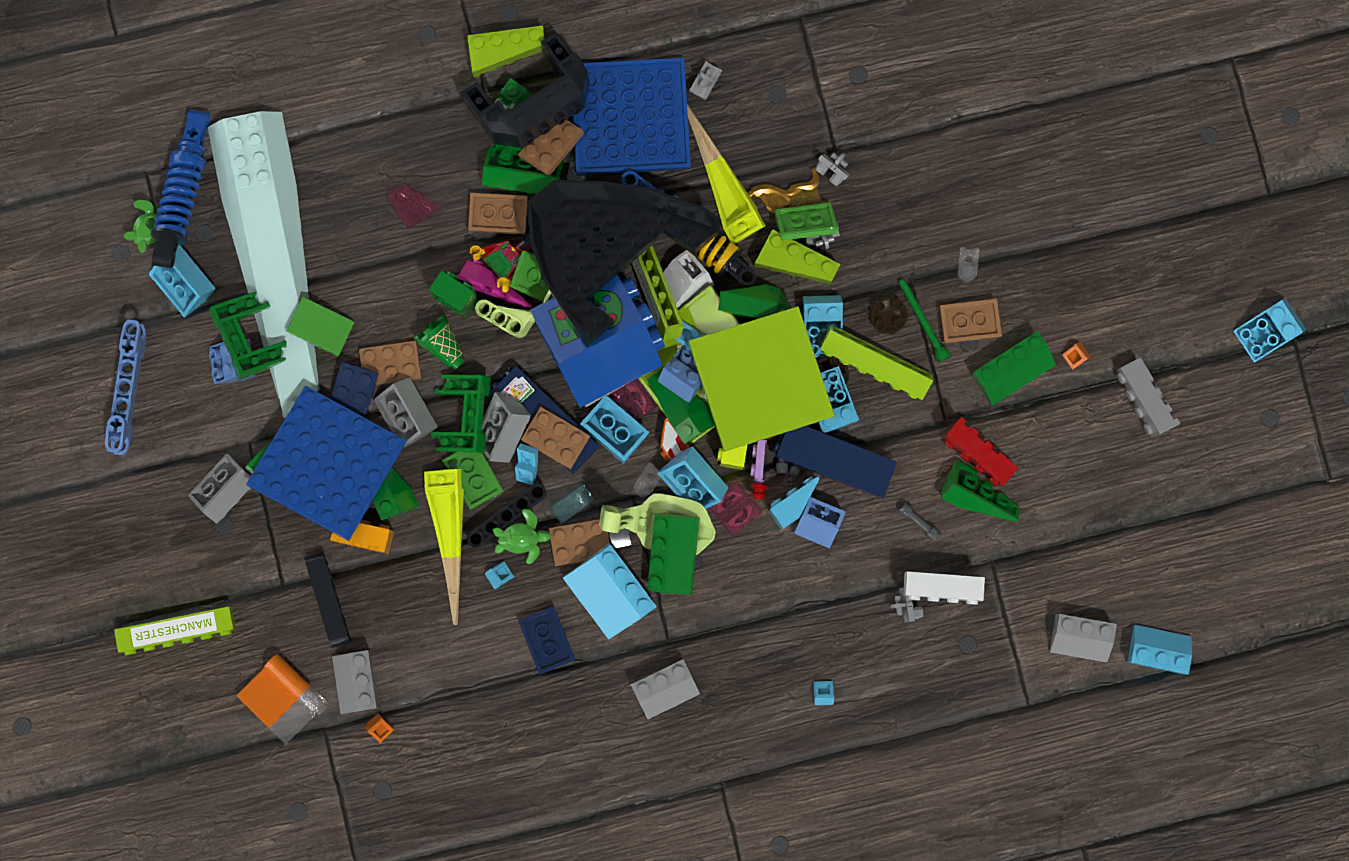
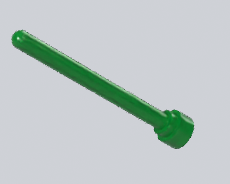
[899,279,952,363]

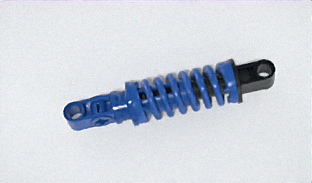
[150,109,210,269]

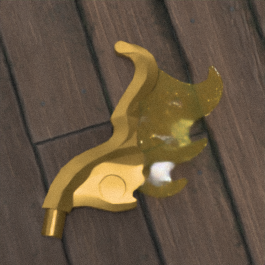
[747,168,832,214]

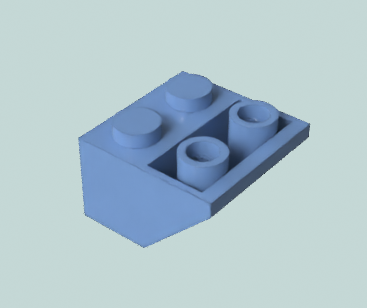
[209,339,255,384]
[658,345,702,403]
[794,497,846,549]

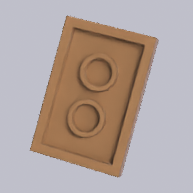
[519,120,584,176]
[468,193,528,235]
[939,299,1002,344]
[359,341,422,386]
[521,407,591,470]
[549,519,610,567]

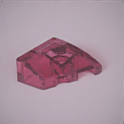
[387,184,440,229]

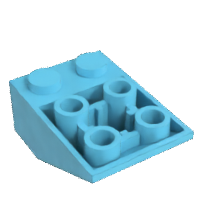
[803,295,843,358]
[1233,298,1307,363]
[817,366,859,434]
[768,476,820,530]

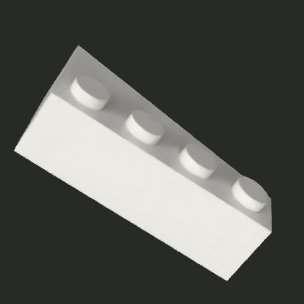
[903,572,985,605]

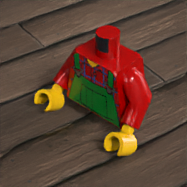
[470,240,531,292]

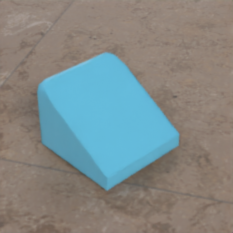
[485,561,514,589]
[813,681,834,705]

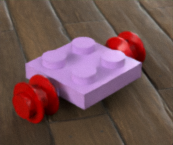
[749,437,772,500]

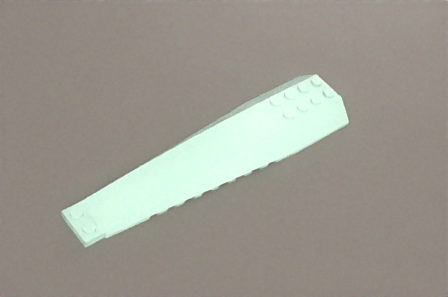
[207,111,320,418]

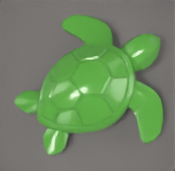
[124,200,166,253]
[493,509,551,564]

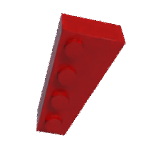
[943,417,1018,487]

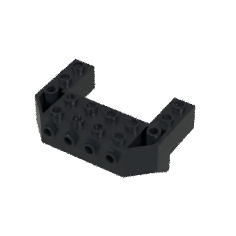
[461,32,590,148]

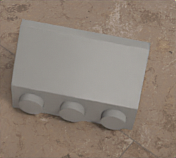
[373,377,438,448]
[482,392,531,463]
[188,453,251,524]
[1050,614,1117,663]
[332,650,379,714]
[631,659,700,719]

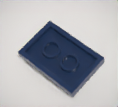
[331,361,379,418]
[518,606,575,675]

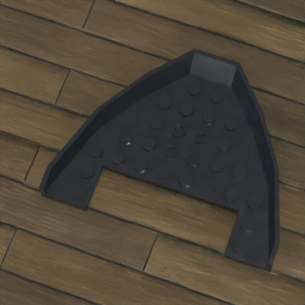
[527,180,720,348]

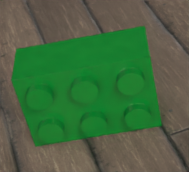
[429,271,478,319]

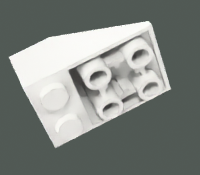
[663,250,714,310]

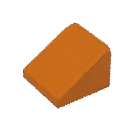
[1062,342,1091,369]
[365,713,394,743]

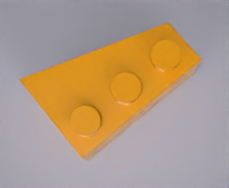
[330,520,394,554]

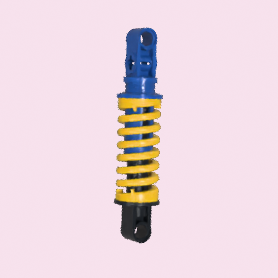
[622,171,757,287]

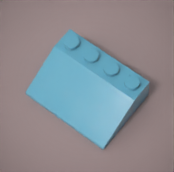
[563,543,657,639]

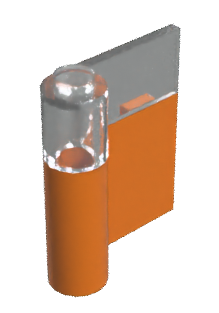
[236,653,327,745]

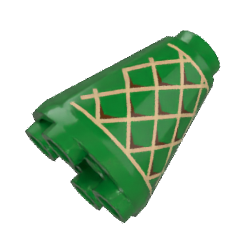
[414,315,465,370]

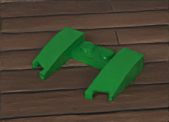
[209,292,287,380]
[431,375,490,454]

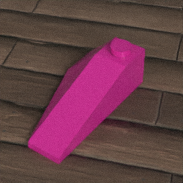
[458,259,533,310]

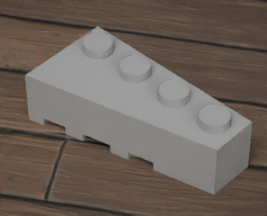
[1117,358,1181,438]

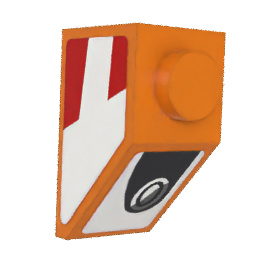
[660,418,690,462]

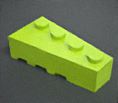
[467,26,545,78]
[754,229,840,285]

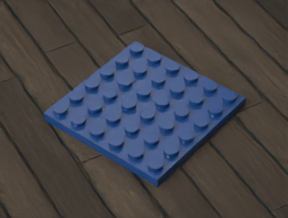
[574,58,691,175]
[246,386,407,541]

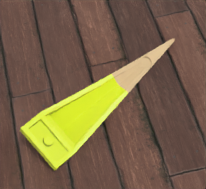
[687,104,765,244]
[424,469,464,625]

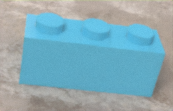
[149,246,216,317]
[580,396,649,464]
[658,446,729,509]
[1127,625,1192,675]

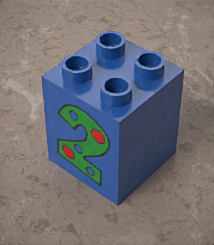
[530,275,665,407]

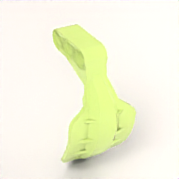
[475,290,554,338]
[599,493,716,555]

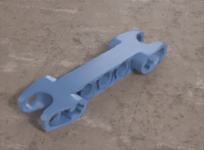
[105,320,147,456]

